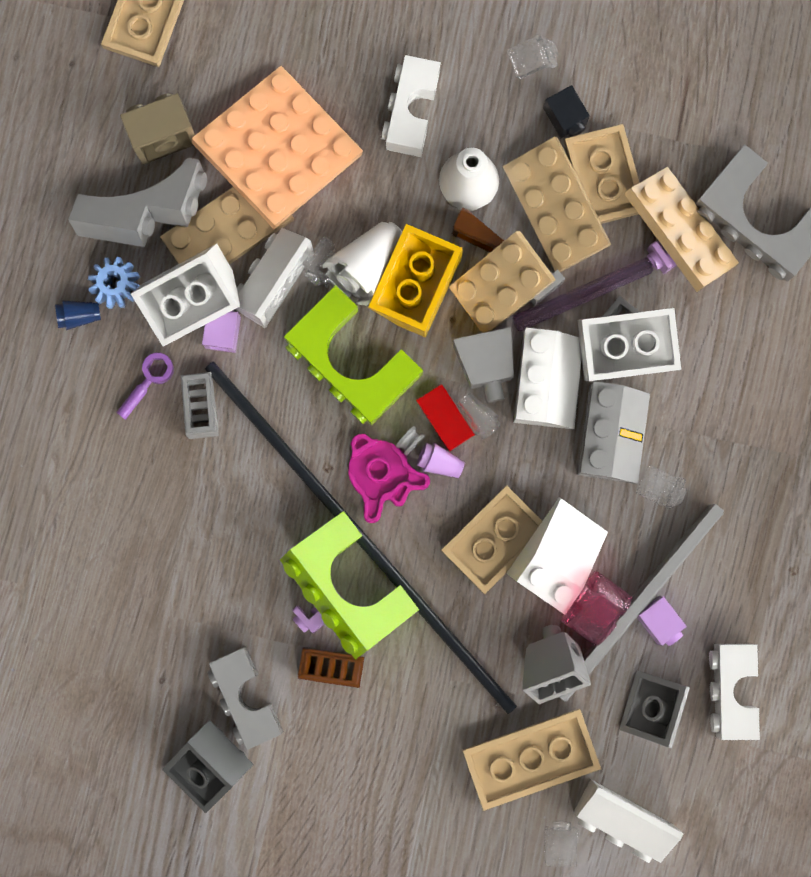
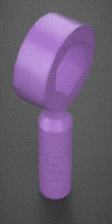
[116,353,174,420]

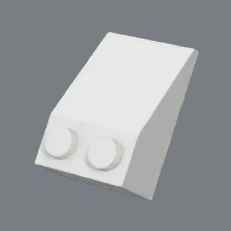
[577,308,681,381]
[506,498,608,615]

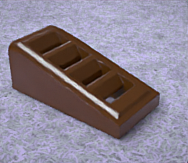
[452,207,504,252]
[298,647,365,688]

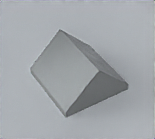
[619,670,690,748]

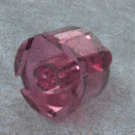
[561,570,633,646]

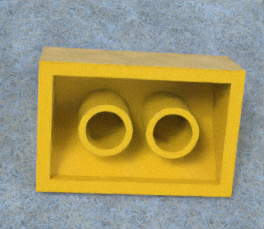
[368,224,462,338]

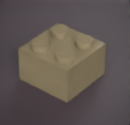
[120,93,195,165]

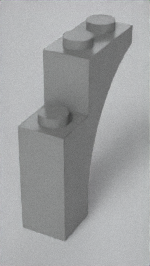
[68,158,207,247]

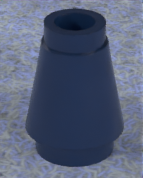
[55,300,101,331]

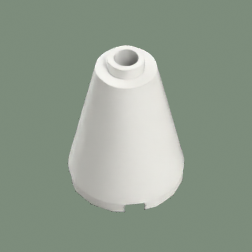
[439,148,499,211]
[322,222,402,306]

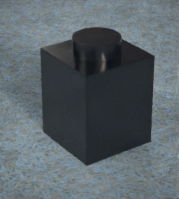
[543,85,590,138]

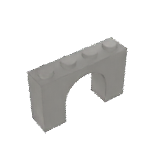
[696,144,811,282]

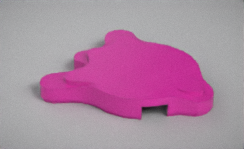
[348,434,430,523]

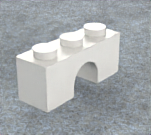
[381,55,441,157]
[709,644,760,740]

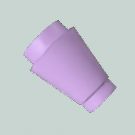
[417,443,465,479]

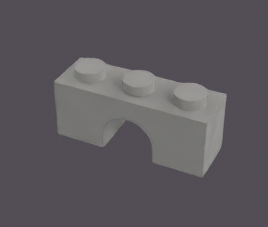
[207,647,284,750]

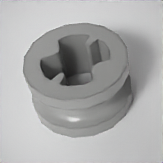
[396,426,425,456]

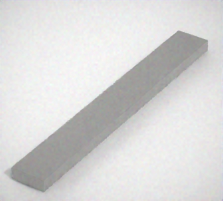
[559,504,724,702]

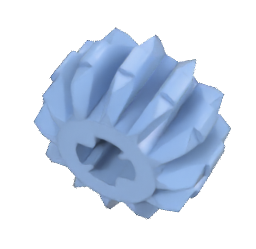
[88,257,140,309]

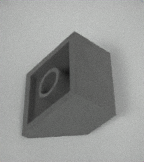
[162,720,254,813]

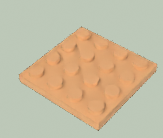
[192,66,363,229]

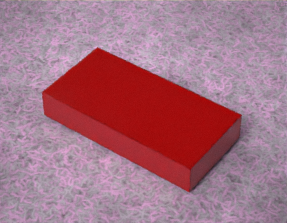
[416,384,475,452]

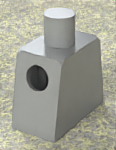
[453,327,514,403]
[522,625,591,704]

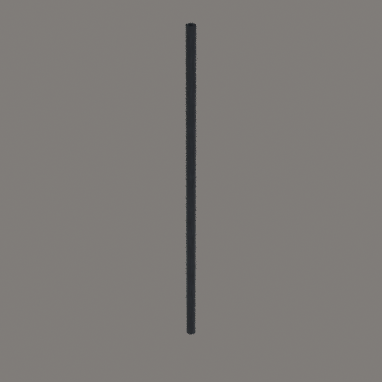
[205,361,517,714]

